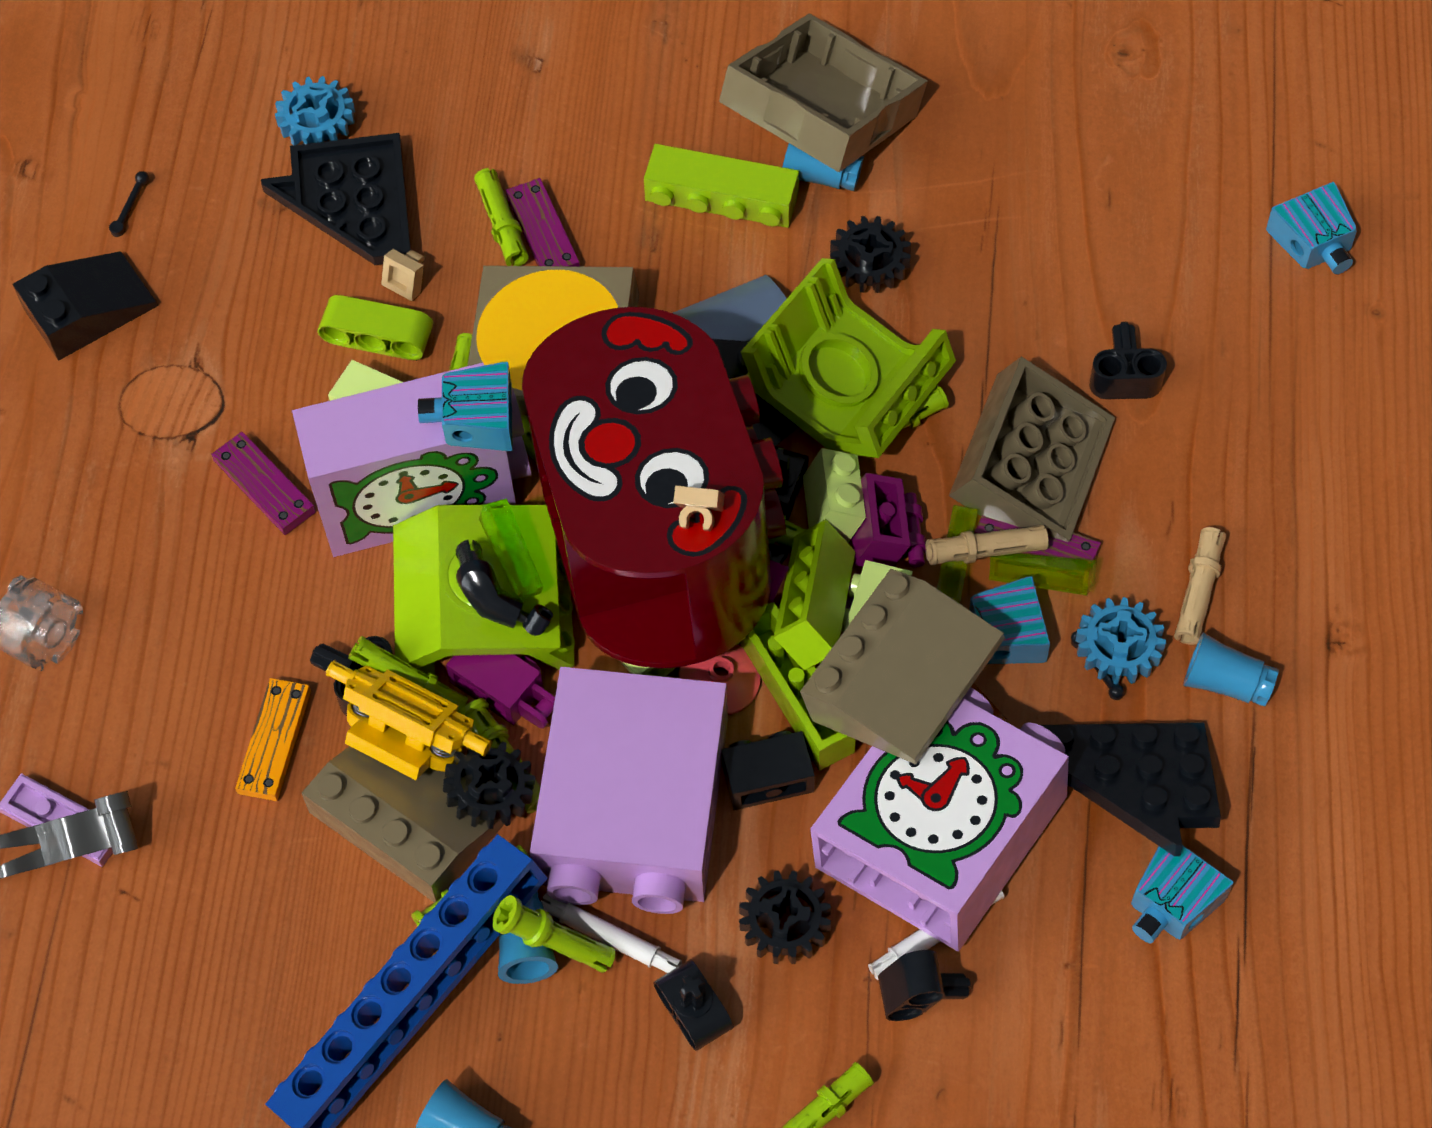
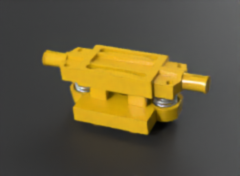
[326,660,493,780]

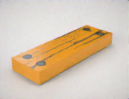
[235,678,311,801]

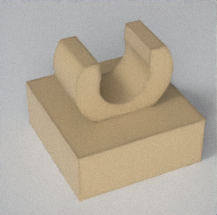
[381,249,425,301]
[673,486,725,531]

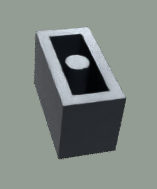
[721,731,815,811]

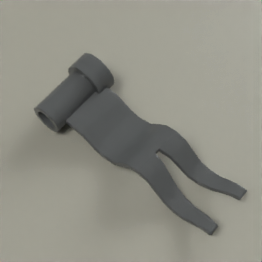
[0,791,139,879]

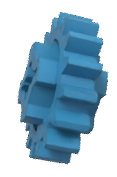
[275,76,355,145]
[1075,597,1166,684]

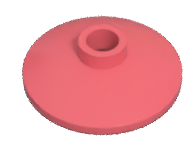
[679,645,760,715]

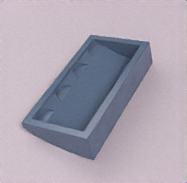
[673,275,787,342]

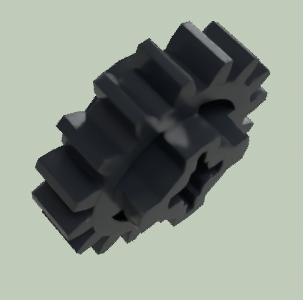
[830,216,911,293]
[443,741,535,829]
[739,870,831,964]

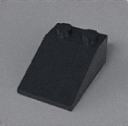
[12,251,158,361]

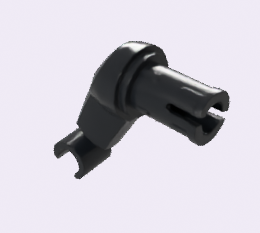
[456,540,553,636]

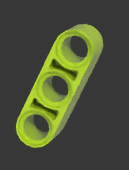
[317,295,434,360]

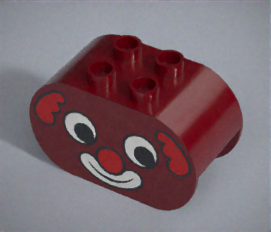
[522,307,786,668]

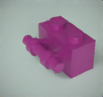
[851,473,926,568]

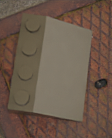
[949,356,1115,542]
[800,569,1005,764]
[301,746,513,903]

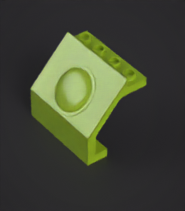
[741,258,956,458]
[393,505,575,674]

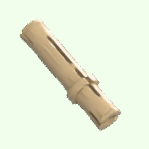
[925,525,1049,565]
[1174,527,1226,645]

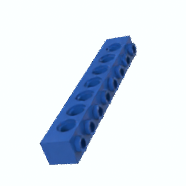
[265,834,548,1128]

